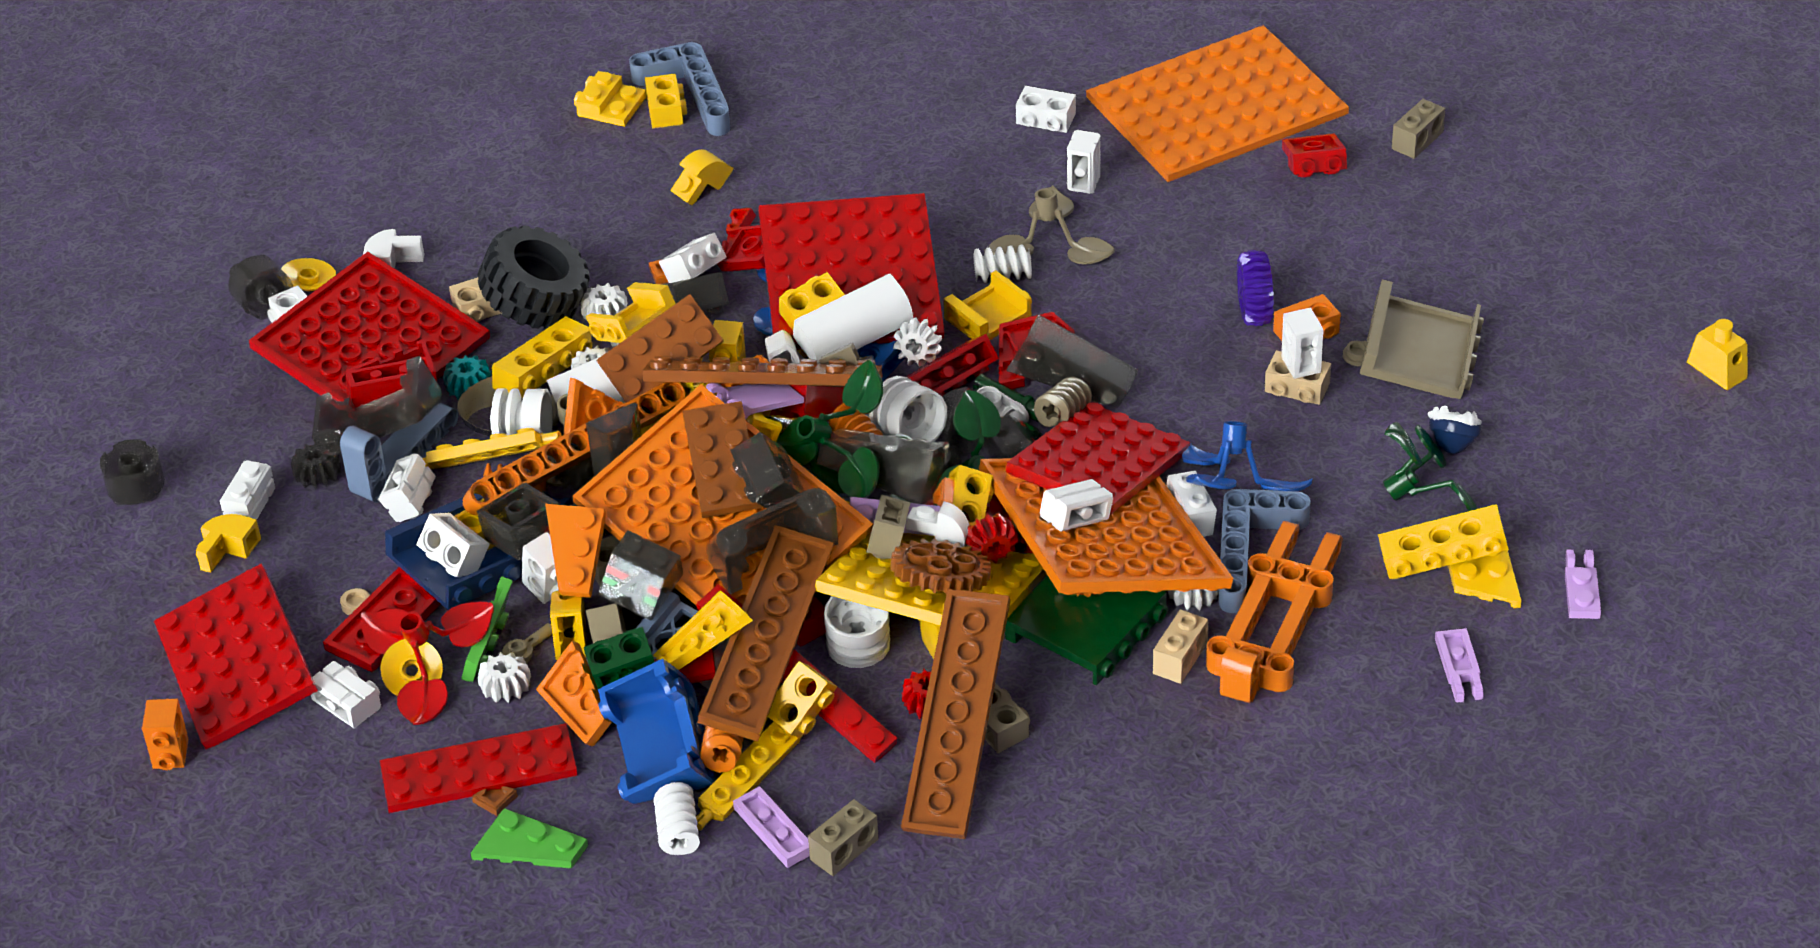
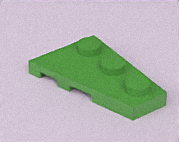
[461,576,513,682]
[471,808,588,868]

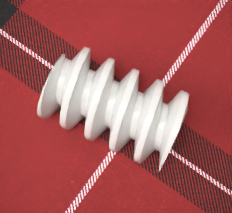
[973,245,1032,283]
[653,782,700,855]

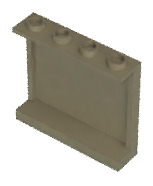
[1359,279,1484,399]

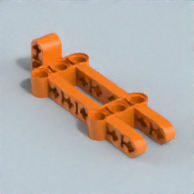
[1206,521,1343,704]

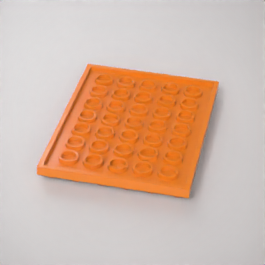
[1086,25,1349,182]
[572,384,873,605]
[979,458,1233,595]

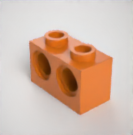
[1273,294,1341,341]
[142,699,189,770]

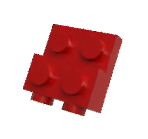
[1282,133,1347,177]

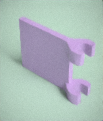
[706,383,804,420]

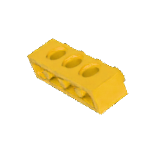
[492,316,592,398]
[1378,504,1509,579]

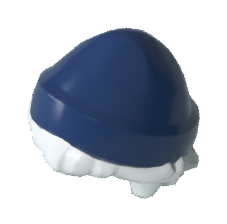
[1428,406,1482,454]

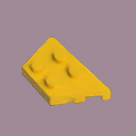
[1448,550,1521,608]

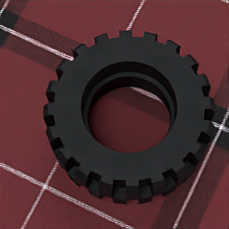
[477,226,590,329]

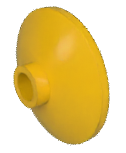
[280,258,336,291]
[380,639,443,696]

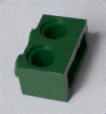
[583,626,655,689]

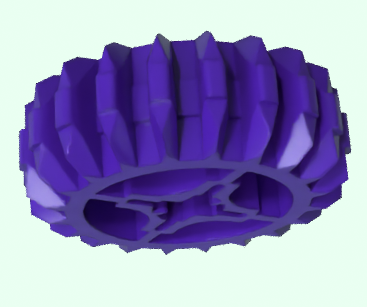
[1236,250,1274,326]

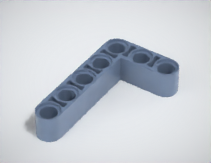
[629,42,731,136]
[340,400,458,503]
[1218,489,1311,613]

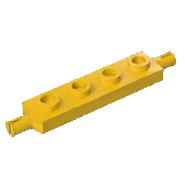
[422,428,562,469]
[696,713,801,831]

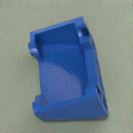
[598,659,717,804]

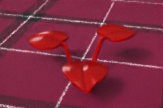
[361,602,494,725]

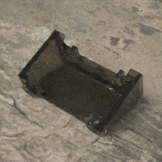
[312,355,442,455]
[706,488,838,594]

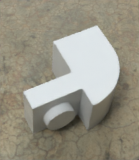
[363,229,424,268]
[906,501,969,547]

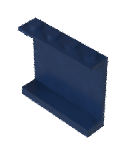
[385,494,523,610]

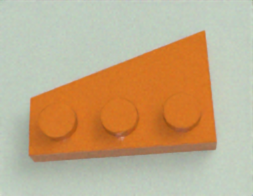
[563,378,632,442]
[545,504,607,598]
[536,641,612,746]

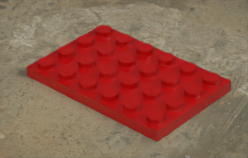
[1005,402,1190,515]
[154,563,318,749]

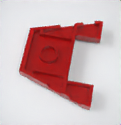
[717,208,765,271]
[999,312,1106,389]

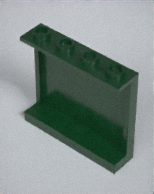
[1005,576,1168,686]

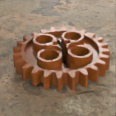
[890,538,991,594]

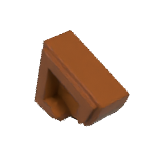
[472,787,518,816]

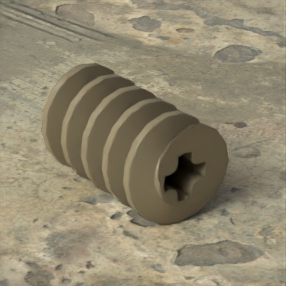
[1034,377,1092,427]

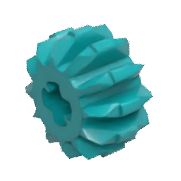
[443,355,492,400]

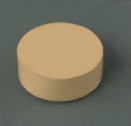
[340,588,370,615]

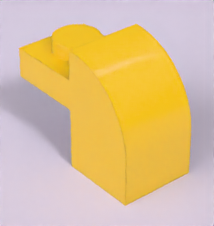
[670,149,734,205]
[196,514,261,573]

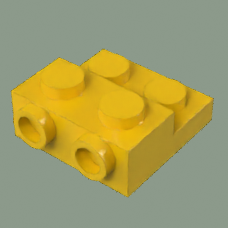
[574,71,647,127]

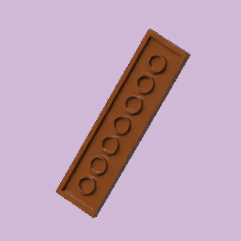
[643,356,882,386]
[697,525,834,741]
[901,589,1011,839]

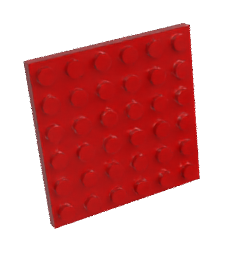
[759,193,945,350]
[249,251,490,430]

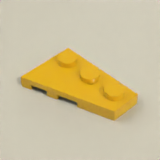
[653,590,753,670]

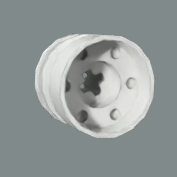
[869,376,947,449]
[490,388,553,436]
[824,596,890,668]

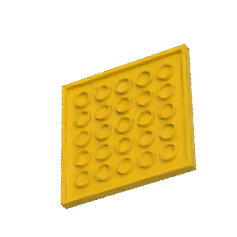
[815,533,1046,625]

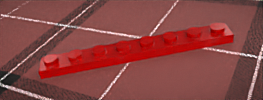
[696,584,897,763]

